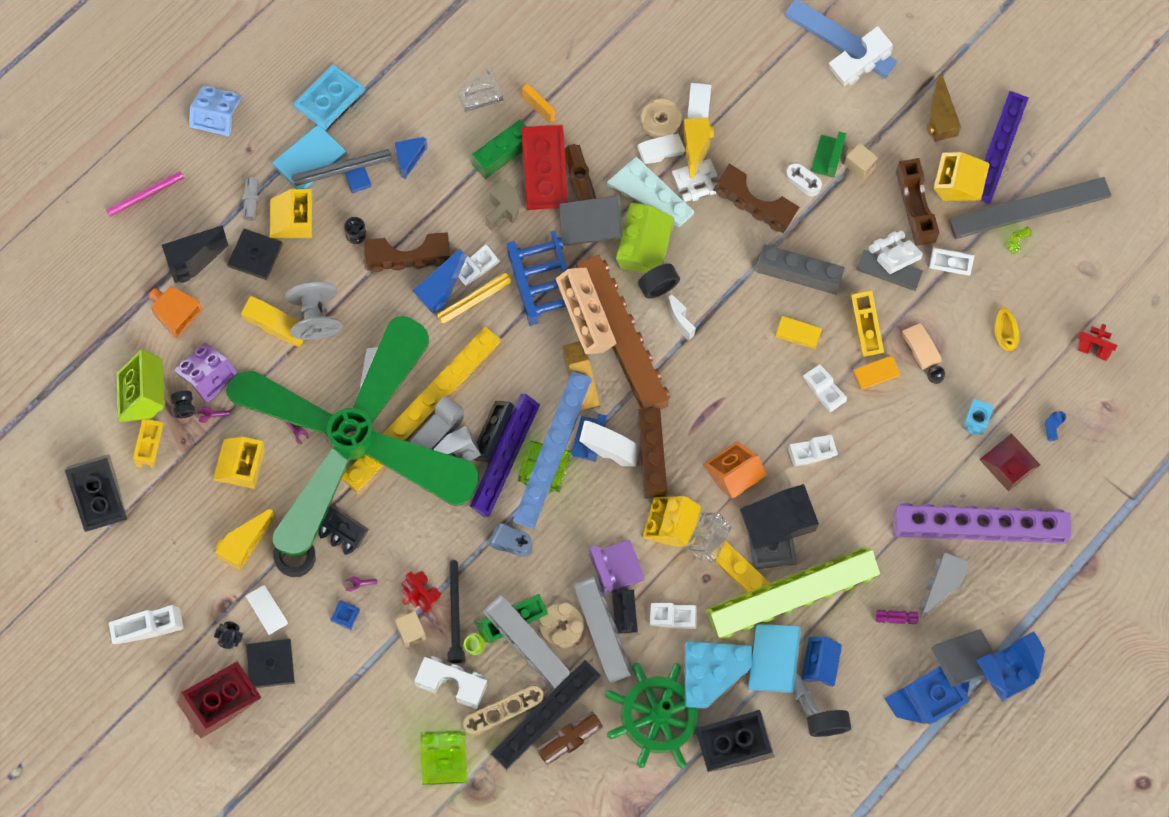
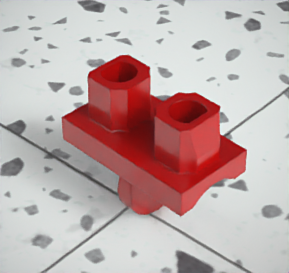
[1077,324,1118,361]
[401,571,441,614]

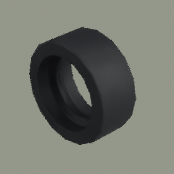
[638,263,680,299]
[273,544,316,577]
[807,710,852,737]

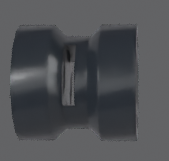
[344,217,366,244]
[171,391,196,419]

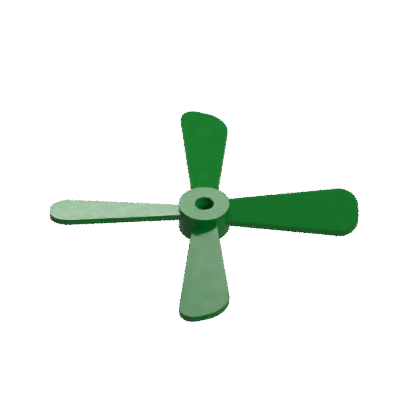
[226,316,478,556]

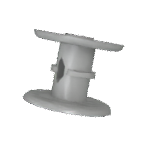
[285,282,343,340]

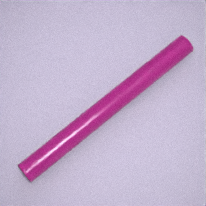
[106,171,184,217]

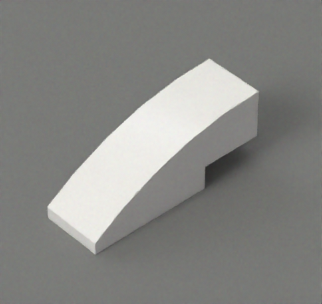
[579,421,640,467]
[109,605,184,644]

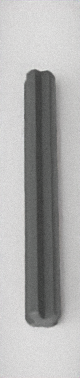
[292,149,392,186]

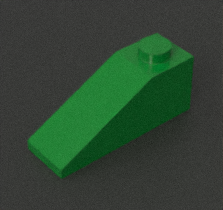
[475,594,548,643]

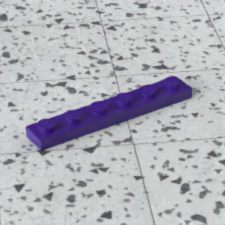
[979,91,1029,204]
[469,394,540,517]

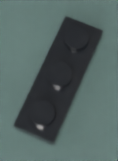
[473,401,515,462]

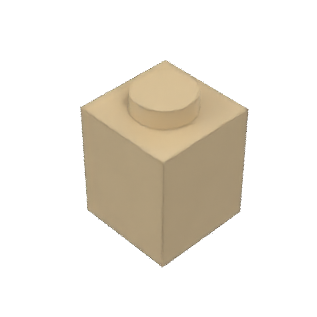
[844,143,878,180]
[395,611,426,649]

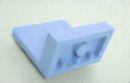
[189,86,242,136]

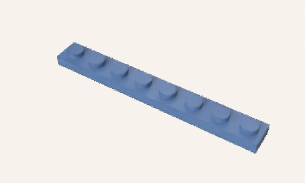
[513,371,592,529]

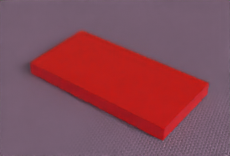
[521,124,568,210]

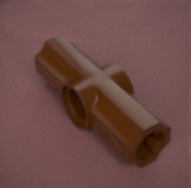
[565,144,597,201]
[537,711,603,765]

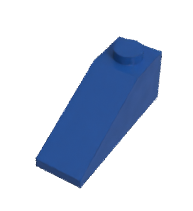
[413,249,466,313]

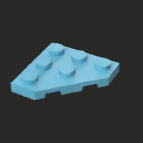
[685,641,752,708]

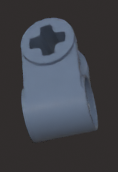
[489,523,532,557]

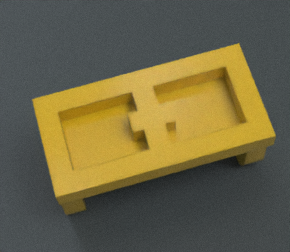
[133,419,164,469]

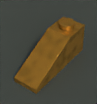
[927,74,961,142]
[563,341,600,412]

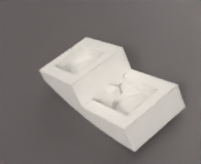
[687,83,711,119]
[637,134,685,164]
[458,244,500,286]
[668,294,696,341]
[803,365,847,412]
[787,435,838,467]
[245,585,288,635]
[650,603,697,629]

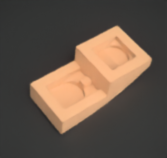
[902,323,941,369]

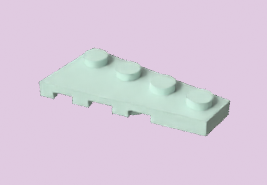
[606,157,694,227]

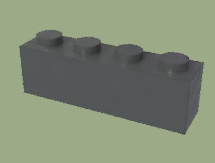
[756,244,845,295]

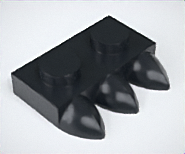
[319,506,369,555]

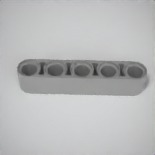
[574,576,632,684]
[483,595,571,690]

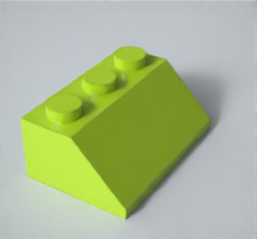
[616,203,674,273]
[116,349,165,422]

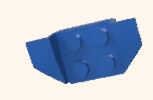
[977,631,1045,702]
[884,666,970,725]

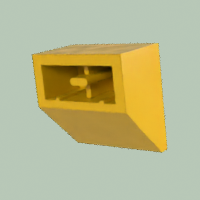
[934,152,989,201]
[270,189,312,238]
[213,437,266,489]
[643,496,702,547]

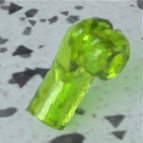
[1007,226,1032,254]

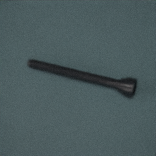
[447,560,465,663]

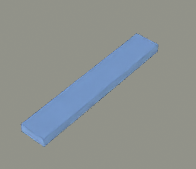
[784,0,897,79]

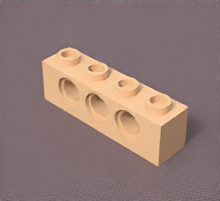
[556,268,617,355]

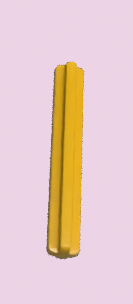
[437,273,511,324]

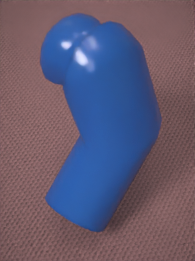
[1045,411,1066,441]

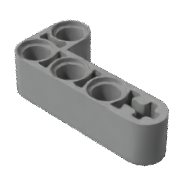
[409,395,464,450]

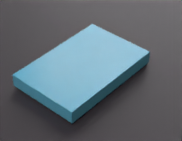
[293,64,364,130]
[272,125,346,189]
[749,624,801,693]

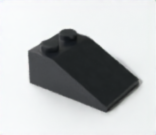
[162,225,229,283]
[65,454,127,532]
[740,484,819,550]
[695,710,775,772]

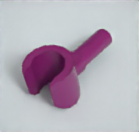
[198,406,229,423]
[285,421,309,444]
[345,576,377,592]

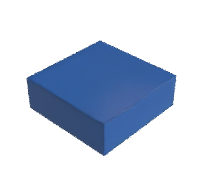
[345,166,372,193]
[331,600,360,630]

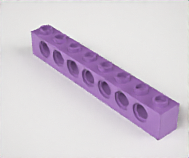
[894,503,1071,544]

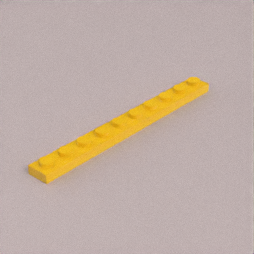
[341,327,501,493]

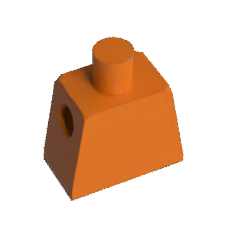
[148,287,202,338]

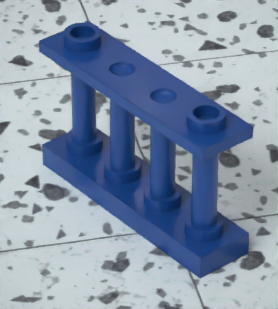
[507,231,567,326]

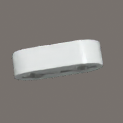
[786,163,822,196]

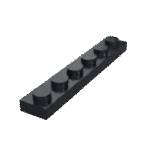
[491,660,601,771]

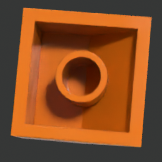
[703,441,767,499]

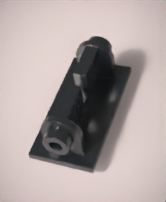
[612,587,638,634]

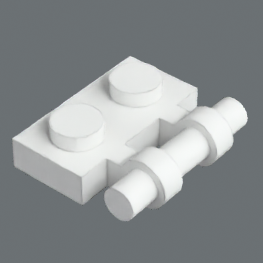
[671,159,718,202]
[869,231,923,274]

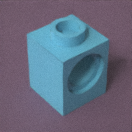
[963,399,994,435]

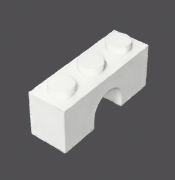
[829,26,893,87]
[414,656,487,710]

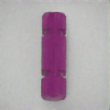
[875,610,919,624]

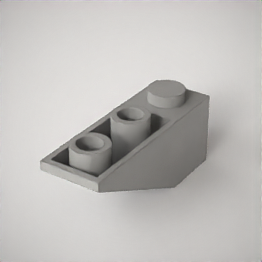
[433,425,481,461]
[919,553,969,618]

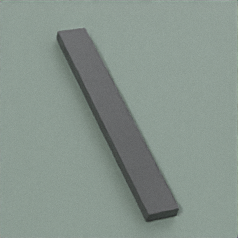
[949,177,1111,239]

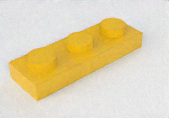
[709,539,770,593]

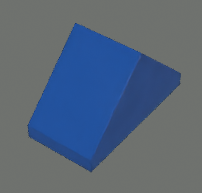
[395,137,427,179]

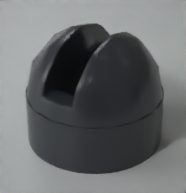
[927,365,945,384]

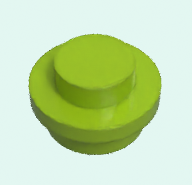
[463,633,485,655]

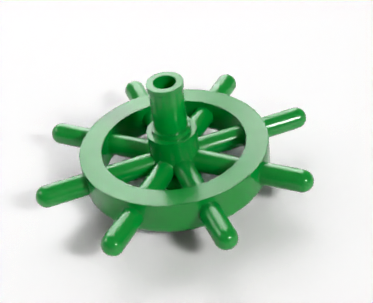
[605,663,699,769]

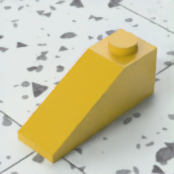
[683,118,714,179]
[850,288,884,357]
[215,509,275,571]

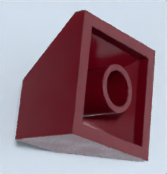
[980,433,1040,492]

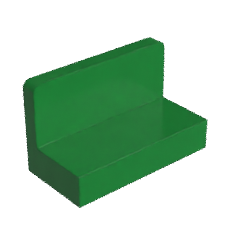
[811,131,847,178]

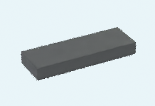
[856,250,923,291]

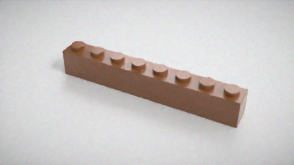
[576,254,670,410]

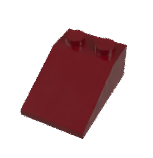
[177,661,262,738]

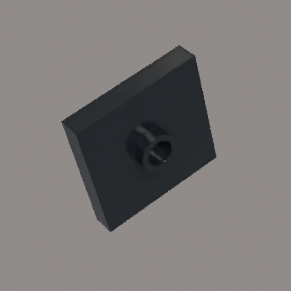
[227,228,283,280]
[246,639,295,688]

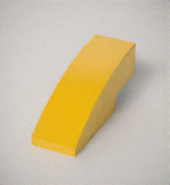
[241,296,304,348]

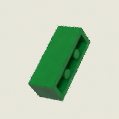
[472,119,527,179]

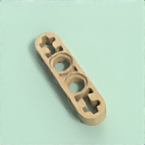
[463,686,544,736]

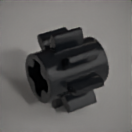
[214,621,244,649]

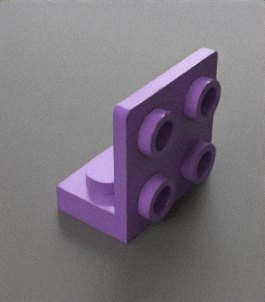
[174,343,238,403]
[589,540,645,594]

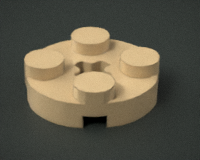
[641,99,682,138]
[540,603,584,648]

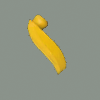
[994,307,1020,351]

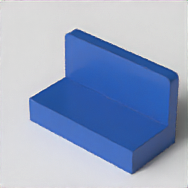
[571,414,607,462]
[801,636,842,687]

